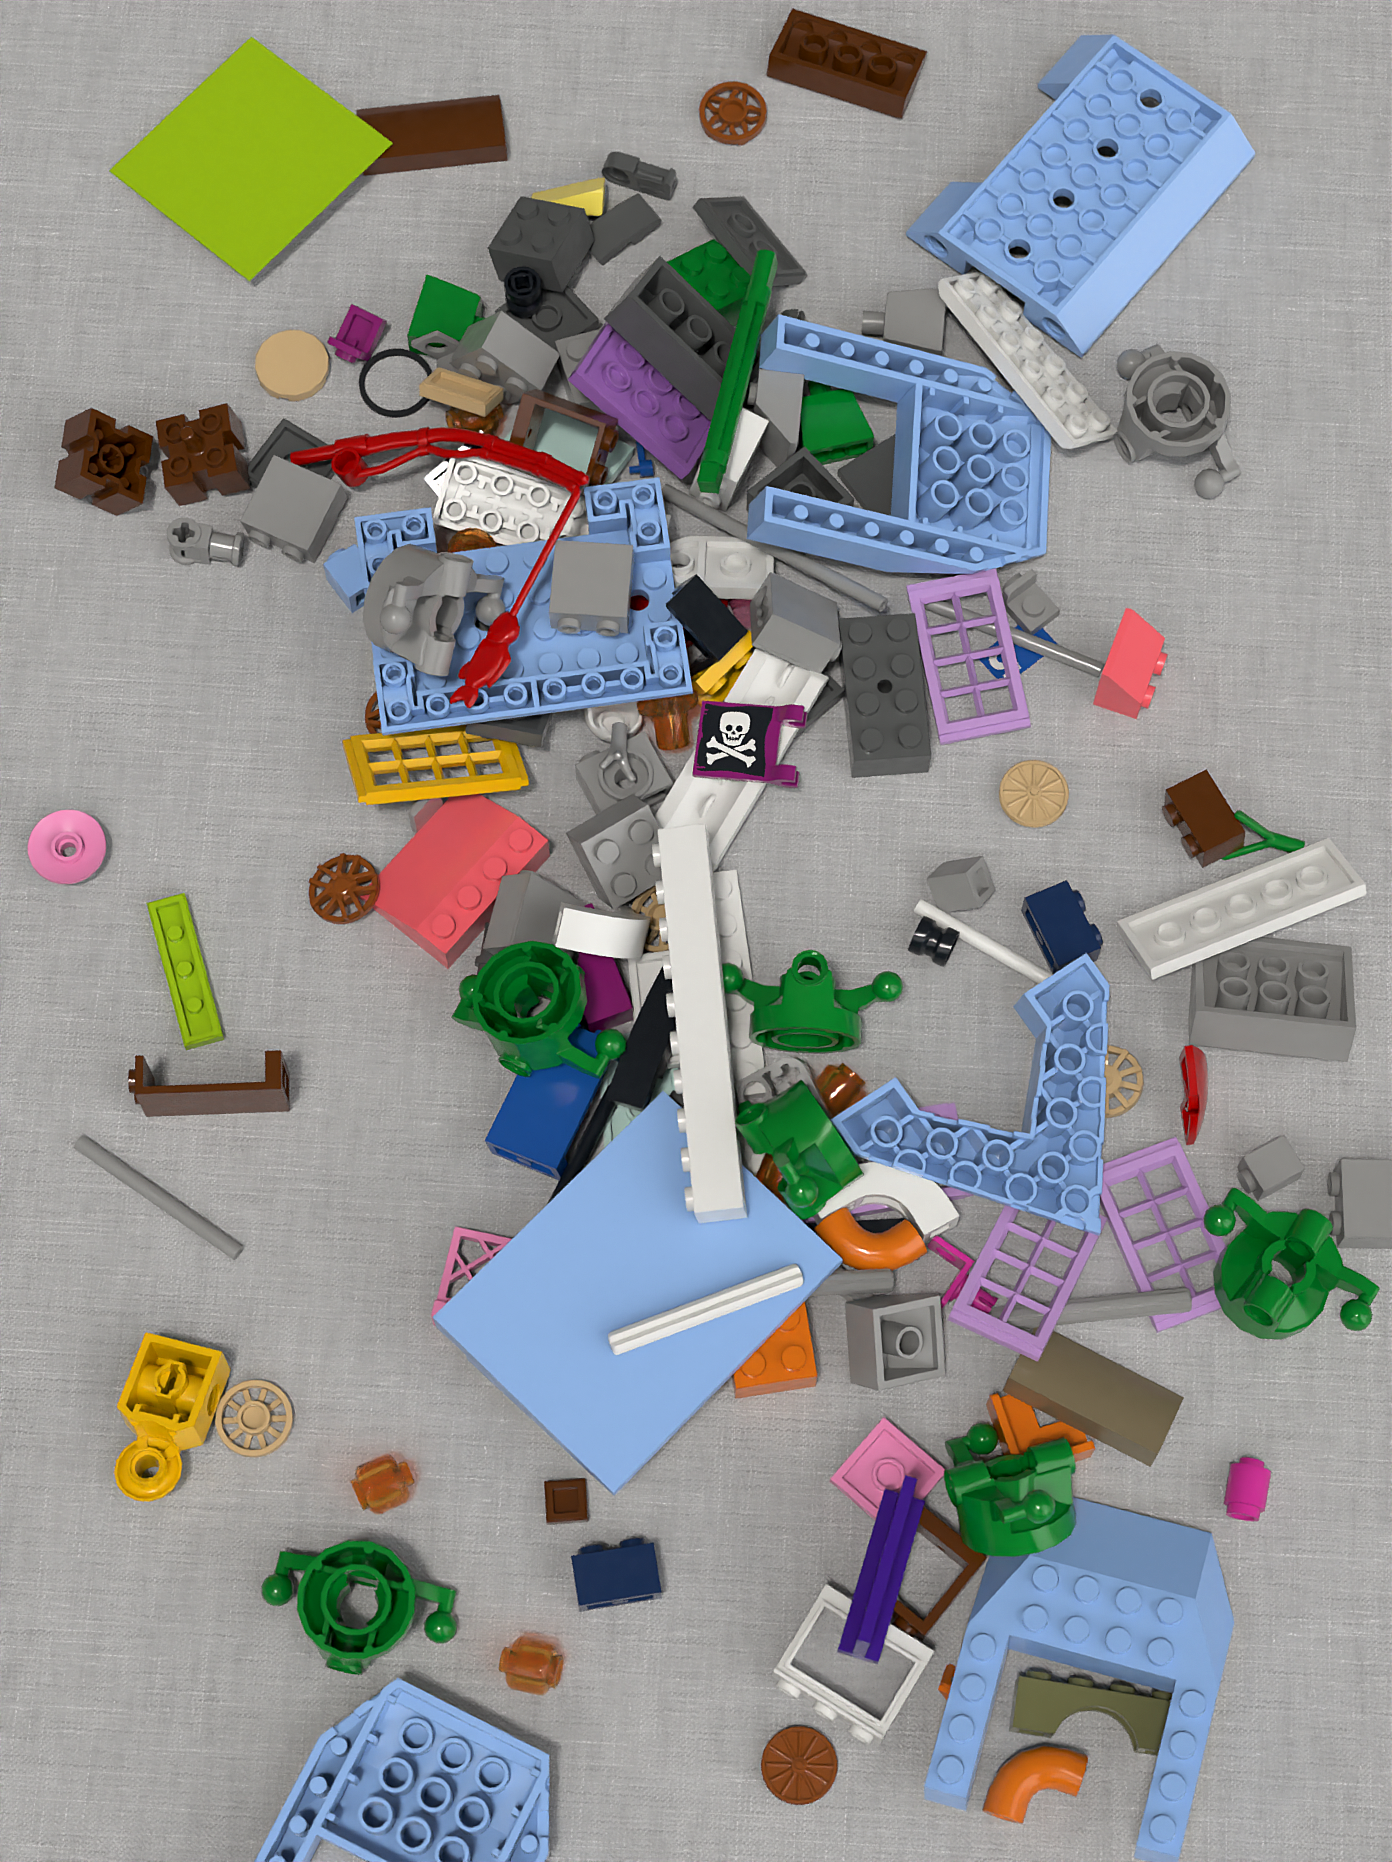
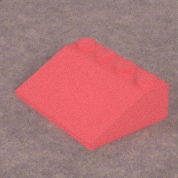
[360,794,550,969]

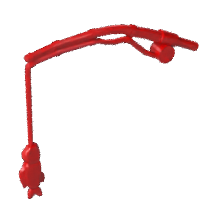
[290,427,589,708]

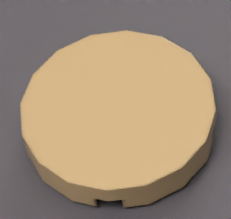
[255,330,330,401]

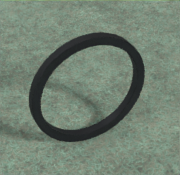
[359,349,432,418]

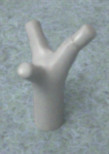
[599,722,636,782]

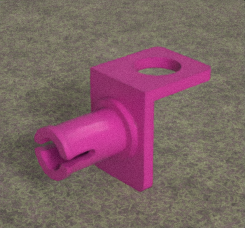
[927,1235,998,1314]

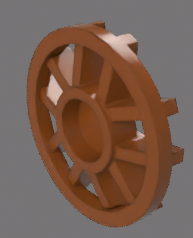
[309,853,380,924]

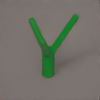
[1221,810,1305,861]

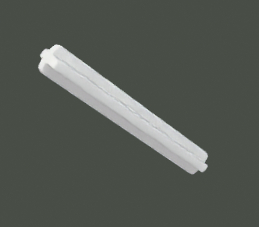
[608,1264,804,1355]

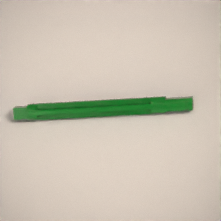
[697,249,778,494]

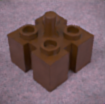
[156,403,251,506]
[54,408,153,516]

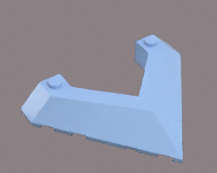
[830,953,1110,1236]

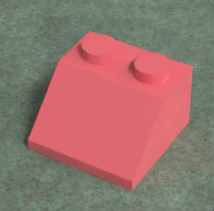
[1093,608,1168,719]

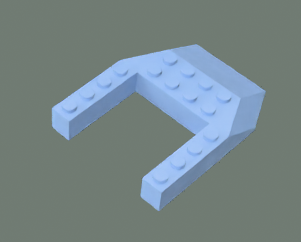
[747,314,1051,574]
[924,1497,1234,1862]
[254,1678,550,1862]

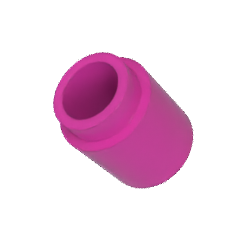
[1224,1457,1271,1522]

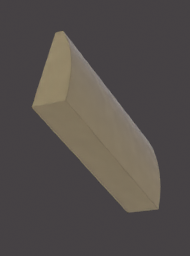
[1002,1327,1184,1467]

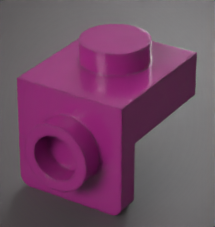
[327,304,387,364]

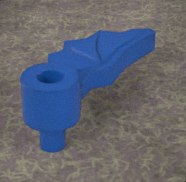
[629,440,653,477]

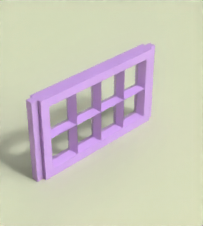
[906,568,1031,745]
[1100,1137,1226,1333]
[948,1205,1107,1362]

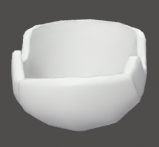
[584,701,642,743]

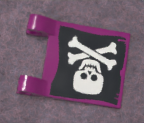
[692,701,808,788]

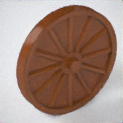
[761,1726,837,1805]

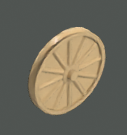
[999,760,1069,828]

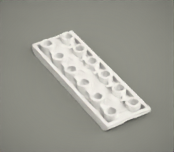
[938,271,1118,449]
[432,457,671,546]
[654,647,829,872]

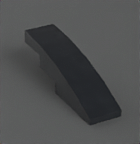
[605,966,677,1112]

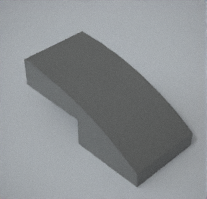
[589,193,662,266]

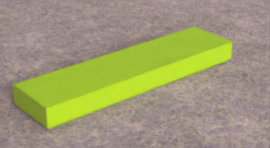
[146,893,225,1051]

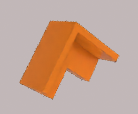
[986,1393,1095,1462]

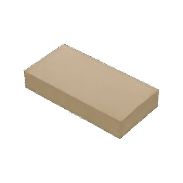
[419,367,504,417]

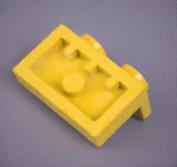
[690,630,753,707]

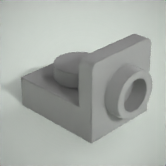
[1002,569,1060,635]

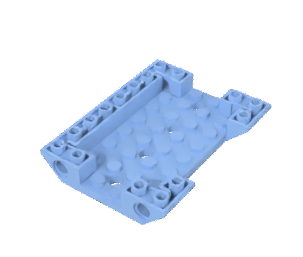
[906,34,1255,358]
[354,477,693,735]

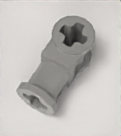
[167,518,244,566]

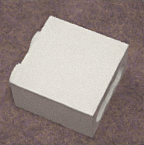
[689,408,769,512]

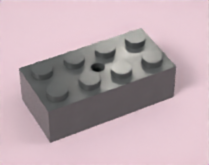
[604,256,762,421]
[839,613,931,778]

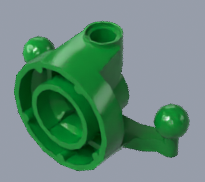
[451,941,626,1079]
[722,950,903,1054]
[735,1080,864,1220]
[1203,1188,1380,1340]
[944,1423,1076,1557]
[261,1541,457,1675]

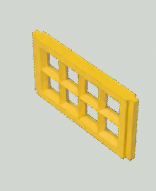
[342,725,529,805]

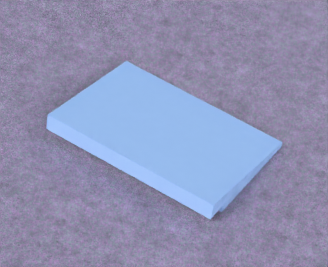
[433,1091,843,1496]

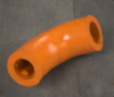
[814,1207,927,1271]
[982,1746,1088,1825]

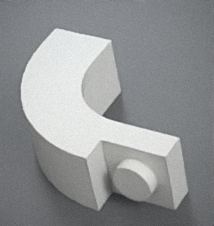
[552,902,651,959]
[812,1162,959,1243]

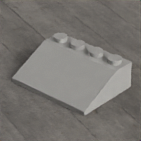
[1188,937,1356,1062]

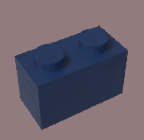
[1021,880,1103,974]
[571,1538,662,1612]

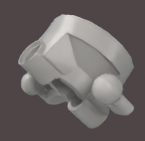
[1114,343,1241,499]
[363,544,505,676]

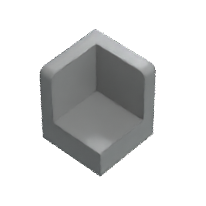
[926,856,996,913]

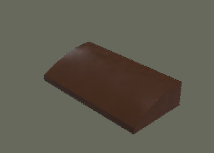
[766,8,927,119]
[356,95,507,176]

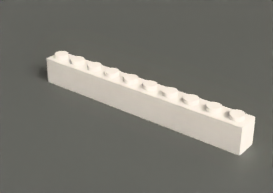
[652,823,747,1223]

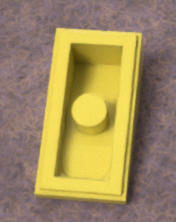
[531,178,605,216]

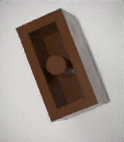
[1162,769,1246,868]

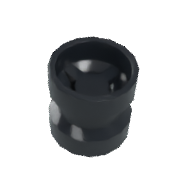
[504,266,542,318]
[908,916,960,967]

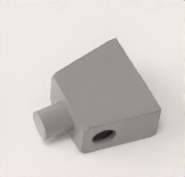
[861,288,946,356]

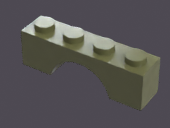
[1009,1671,1173,1756]

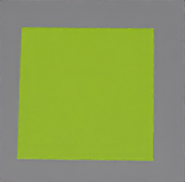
[109,36,393,281]

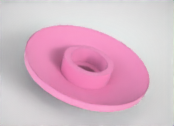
[28,810,106,884]

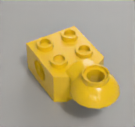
[114,1332,231,1502]

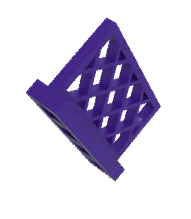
[837,1475,925,1665]

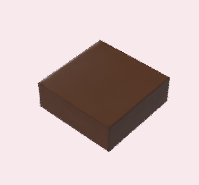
[544,1479,588,1525]

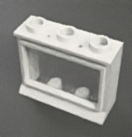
[772,1584,934,1745]

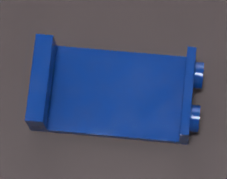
[485,1024,620,1180]

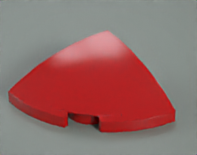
[1179,1045,1208,1145]

